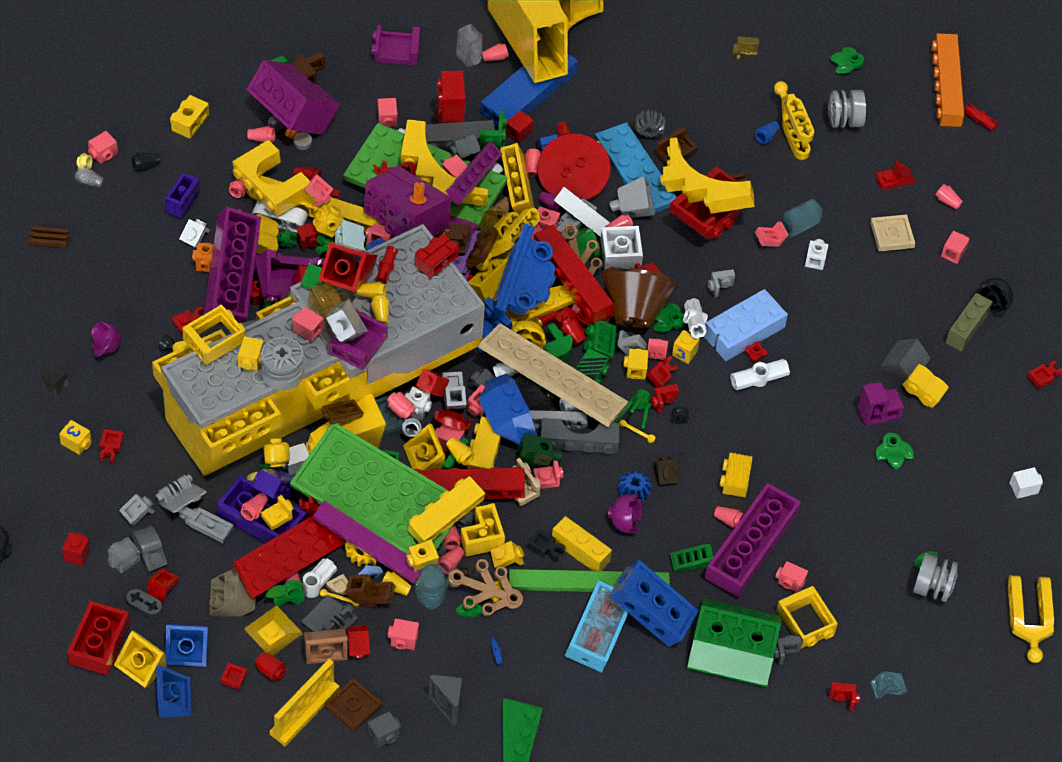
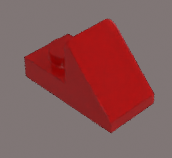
[875,160,915,190]

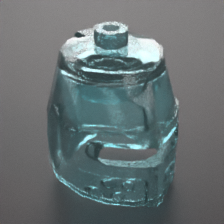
[415,564,448,609]

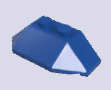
[479,373,537,445]

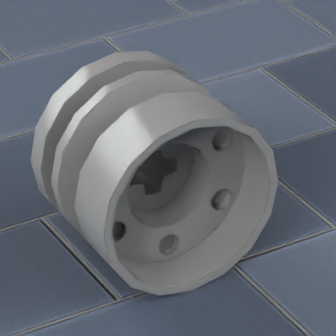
[828,90,866,128]
[261,337,304,391]
[913,552,958,603]

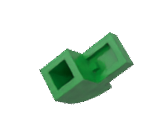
[543,323,572,363]

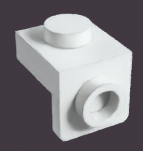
[179,219,210,248]

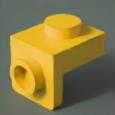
[490,541,524,569]

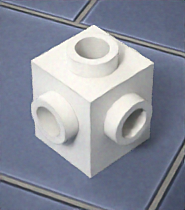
[405,387,432,420]

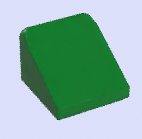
[301,264,324,292]

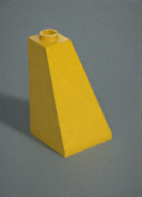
[306,394,386,454]

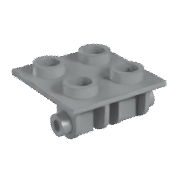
[155,474,207,513]

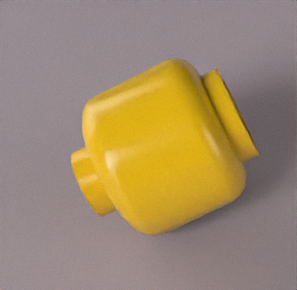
[264,438,290,467]

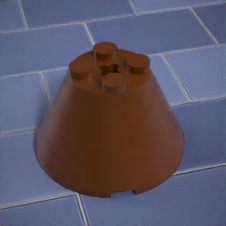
[602,267,677,330]

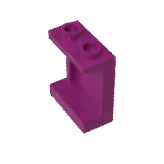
[371,24,420,65]
[329,310,388,370]

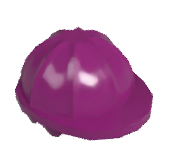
[91,321,121,357]

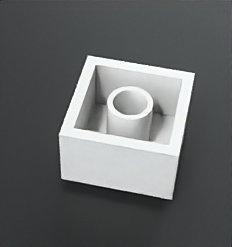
[600,226,643,270]

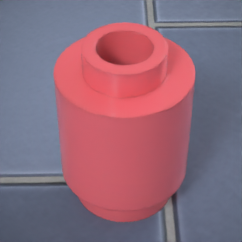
[387,392,416,420]

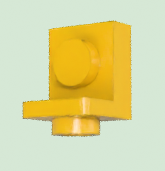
[261,495,293,531]

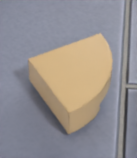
[326,574,348,595]

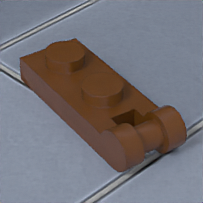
[466,227,498,268]

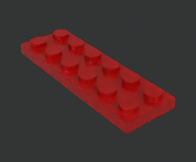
[232,514,347,598]

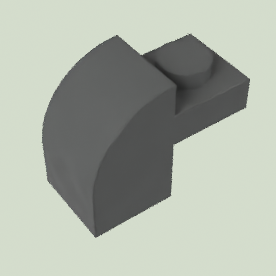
[131,525,168,571]

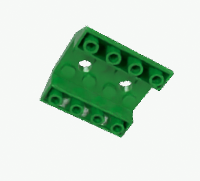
[687,598,782,688]

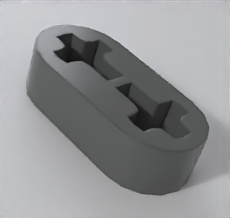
[127,589,162,619]

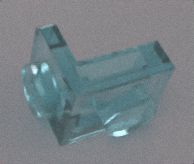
[871,671,907,699]

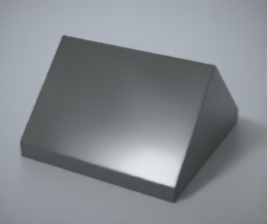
[880,338,931,381]
[428,675,462,725]

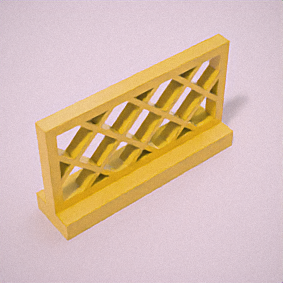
[269,659,340,747]

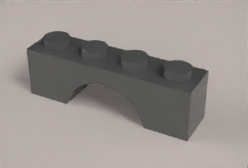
[541,418,619,454]

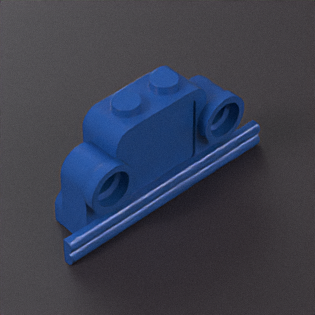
[492,223,556,315]

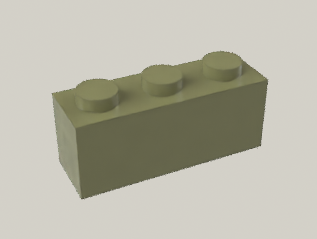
[946,293,992,352]

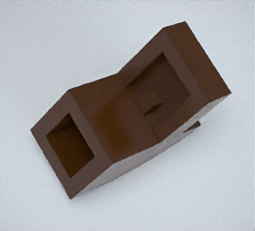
[293,52,325,84]
[444,223,472,254]
[345,574,396,609]

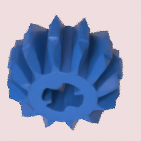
[618,470,652,503]

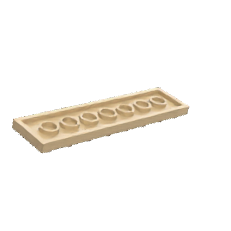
[479,323,628,427]

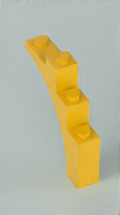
[401,120,488,206]
[660,137,755,214]

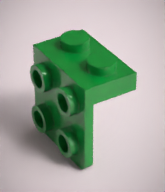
[479,110,507,160]

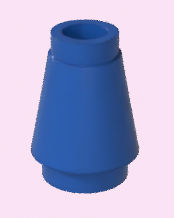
[755,121,780,144]

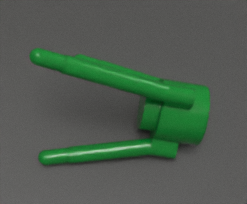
[612,389,651,429]

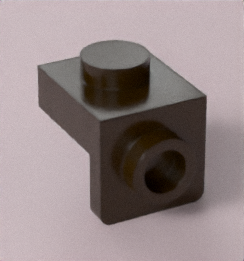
[654,456,679,485]

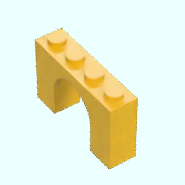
[232,140,311,217]

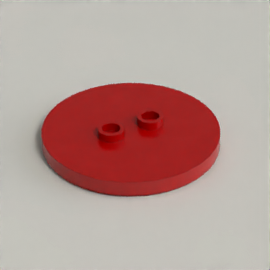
[537,134,610,201]

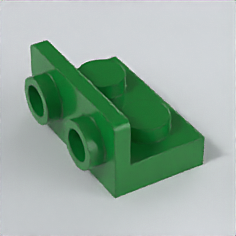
[584,320,617,361]

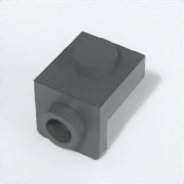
[467,369,495,388]
[774,635,802,665]

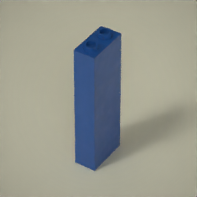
[480,55,578,128]

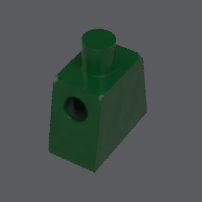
[515,433,562,470]

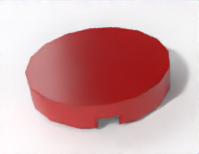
[434,409,473,430]

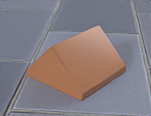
[304,629,347,664]

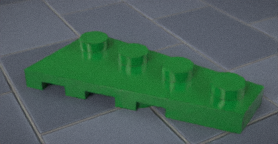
[502,698,543,762]

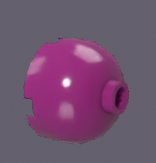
[608,494,642,534]

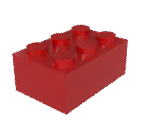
[436,71,465,124]
[67,601,130,676]

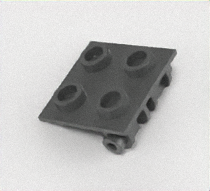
[301,594,358,632]

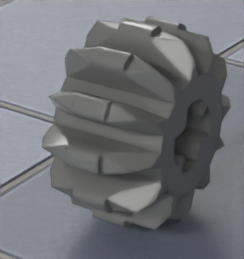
[635,109,666,138]

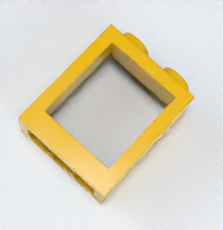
[182,304,246,365]
[776,586,838,649]

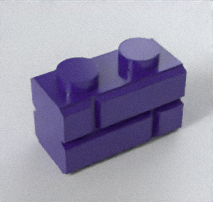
[165,173,200,218]

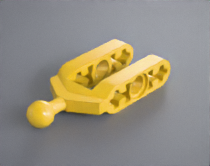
[774,81,814,160]
[476,208,540,271]
[1008,575,1054,663]

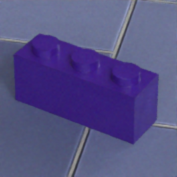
[253,469,297,498]

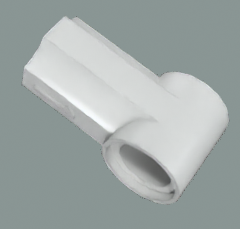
[302,558,337,598]

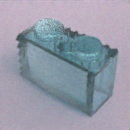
[782,198,823,237]

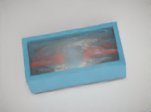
[565,580,628,673]

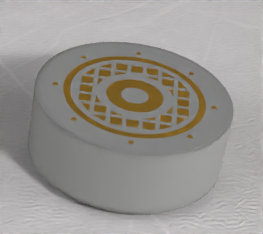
[294,132,312,150]

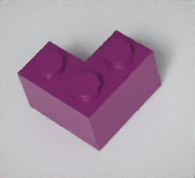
[857,382,904,426]

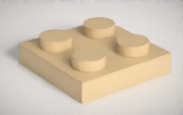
[870,214,915,251]

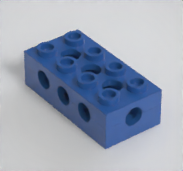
[609,560,699,647]

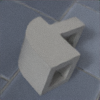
[442,372,467,410]

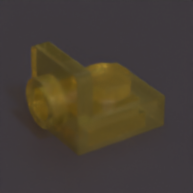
[733,37,759,61]
[480,207,506,232]

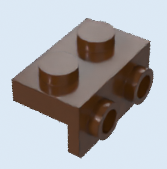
[656,127,698,166]

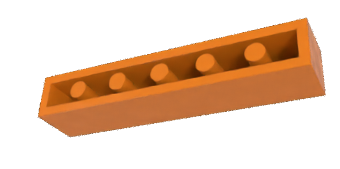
[931,33,964,127]

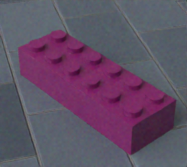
[203,207,261,323]
[704,483,801,598]

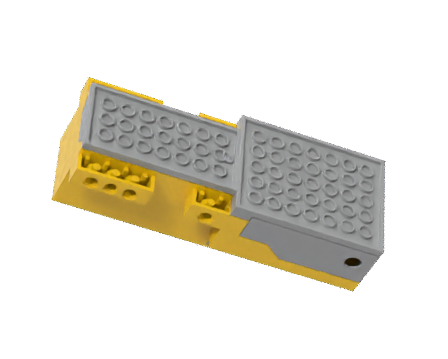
[152,224,485,476]

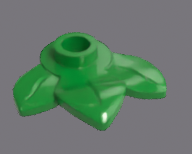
[829,47,864,74]
[653,303,685,333]
[876,432,914,470]
[266,580,305,607]

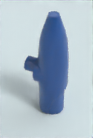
[491,637,503,665]

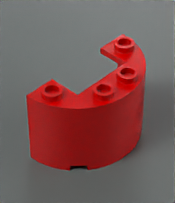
[670,167,742,240]

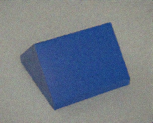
[165,624,209,667]
[157,665,192,717]

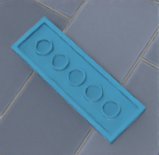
[594,122,676,213]

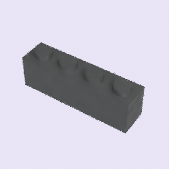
[425,120,495,152]

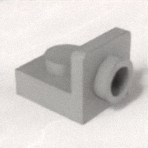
[708,269,735,297]
[618,330,648,356]
[119,494,155,525]

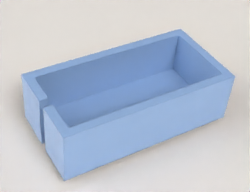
[704,289,788,361]

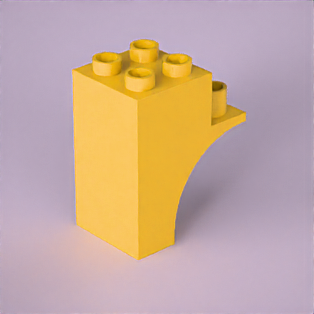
[488,0,603,83]

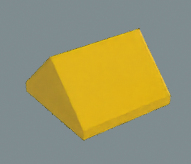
[403,423,445,470]
[114,630,166,688]

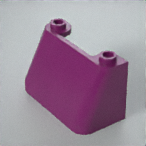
[256,250,324,302]

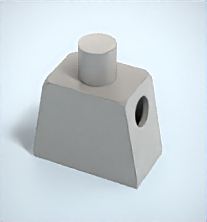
[610,177,655,218]
[326,299,368,342]

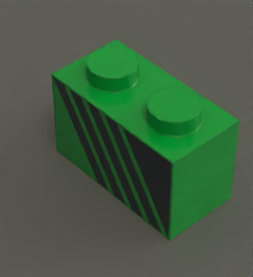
[576,348,610,384]

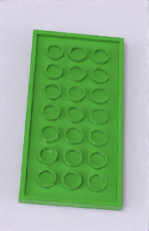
[343,123,508,231]
[290,424,455,555]

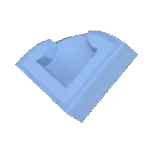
[358,566,383,578]

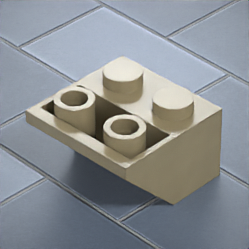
[209,568,256,617]

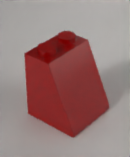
[318,242,378,292]

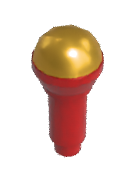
[533,311,559,328]

